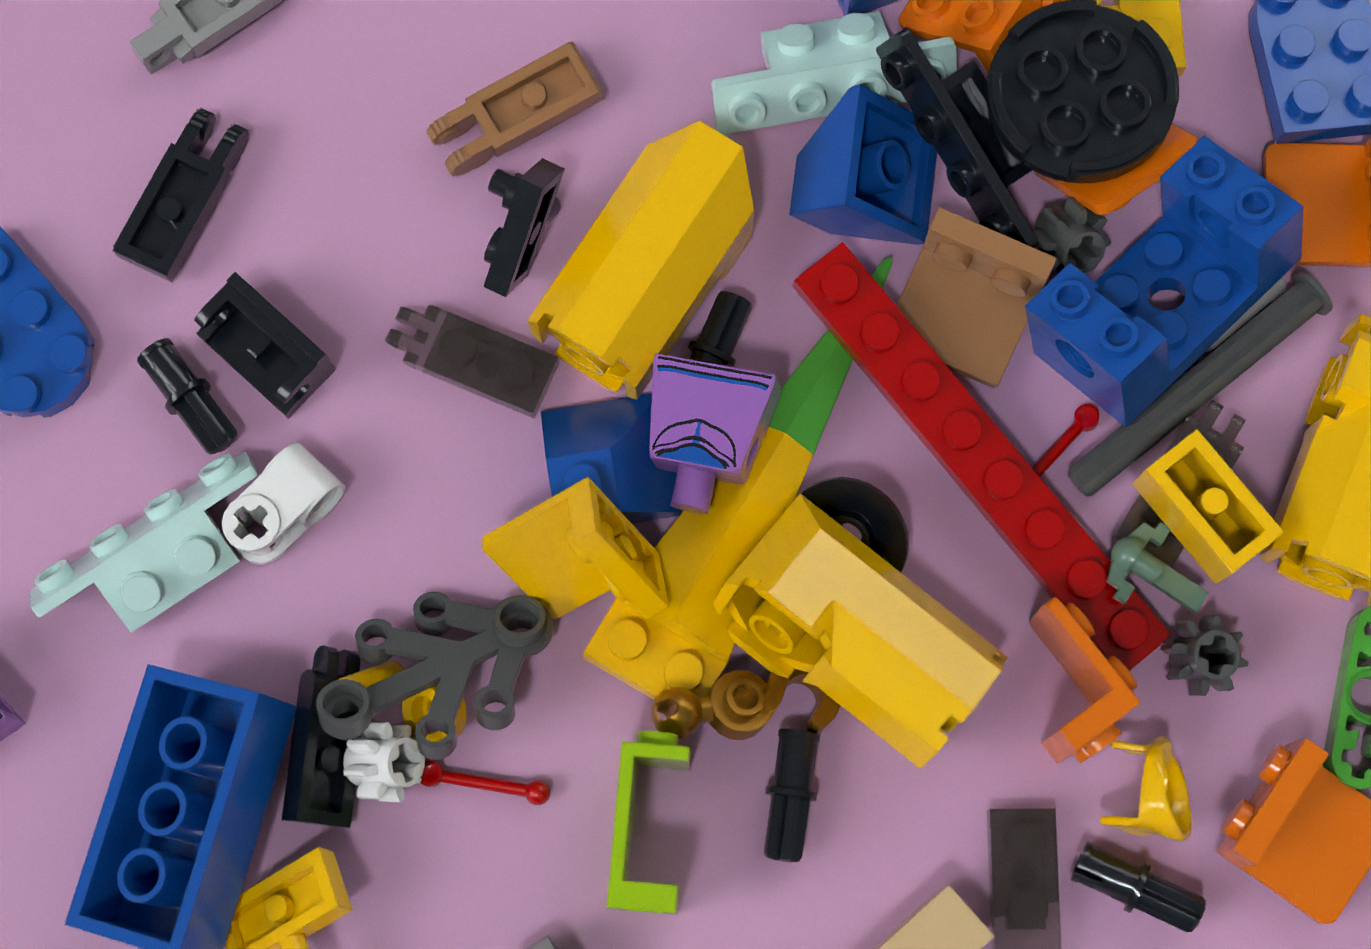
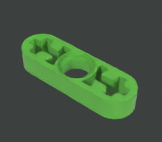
[1323,606,1371,791]

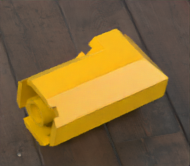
[527,120,754,400]
[1259,313,1371,605]
[713,494,1008,769]

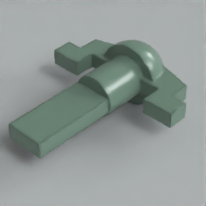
[1106,522,1209,613]

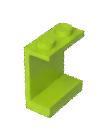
[607,731,691,915]

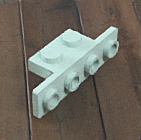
[711,11,957,135]
[30,451,258,633]

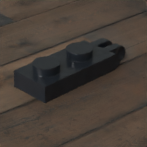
[281,645,362,828]

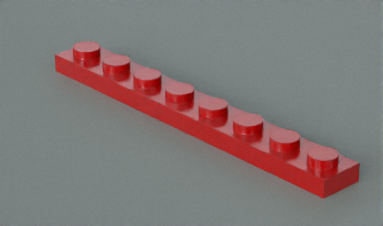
[792,242,1172,671]

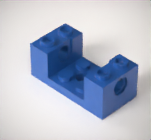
[1025,136,1303,428]

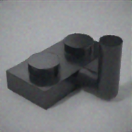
[483,158,565,297]

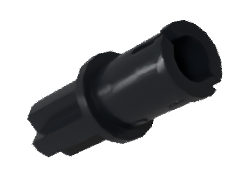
[688,291,752,367]
[137,338,238,455]
[764,729,820,863]
[1070,841,1206,932]

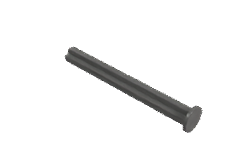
[1068,272,1333,497]

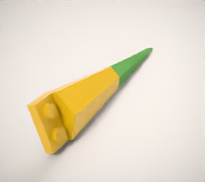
[583,256,892,700]

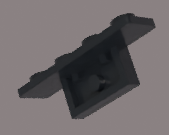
[876,28,1039,248]

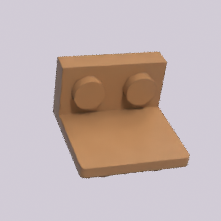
[896,207,1057,388]

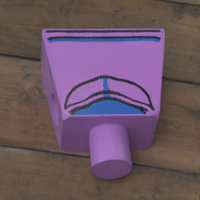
[649,353,781,514]

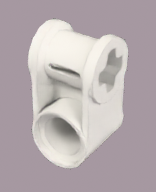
[222,442,345,565]

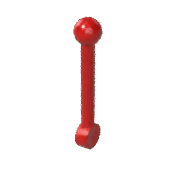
[1032,404,1100,477]
[420,761,551,806]

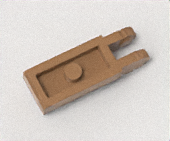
[426,41,604,177]

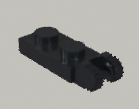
[112,108,249,282]

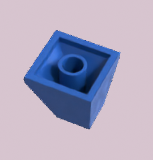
[789,85,937,245]
[541,393,683,524]

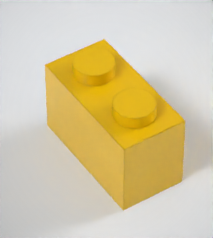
[1132,429,1284,585]

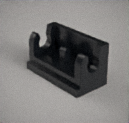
[194,272,336,419]

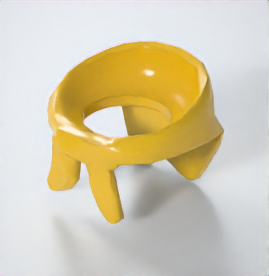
[1100,736,1192,842]

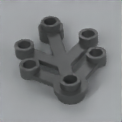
[316,592,553,760]

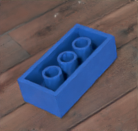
[64,664,297,949]

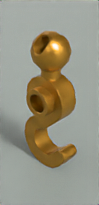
[651,669,841,740]

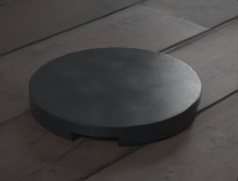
[986,0,1180,183]

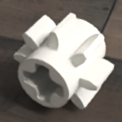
[343,722,425,802]

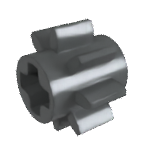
[1032,197,1111,273]
[1160,615,1249,696]

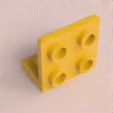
[481,477,668,619]

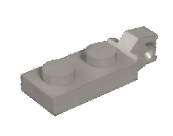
[130,0,284,74]

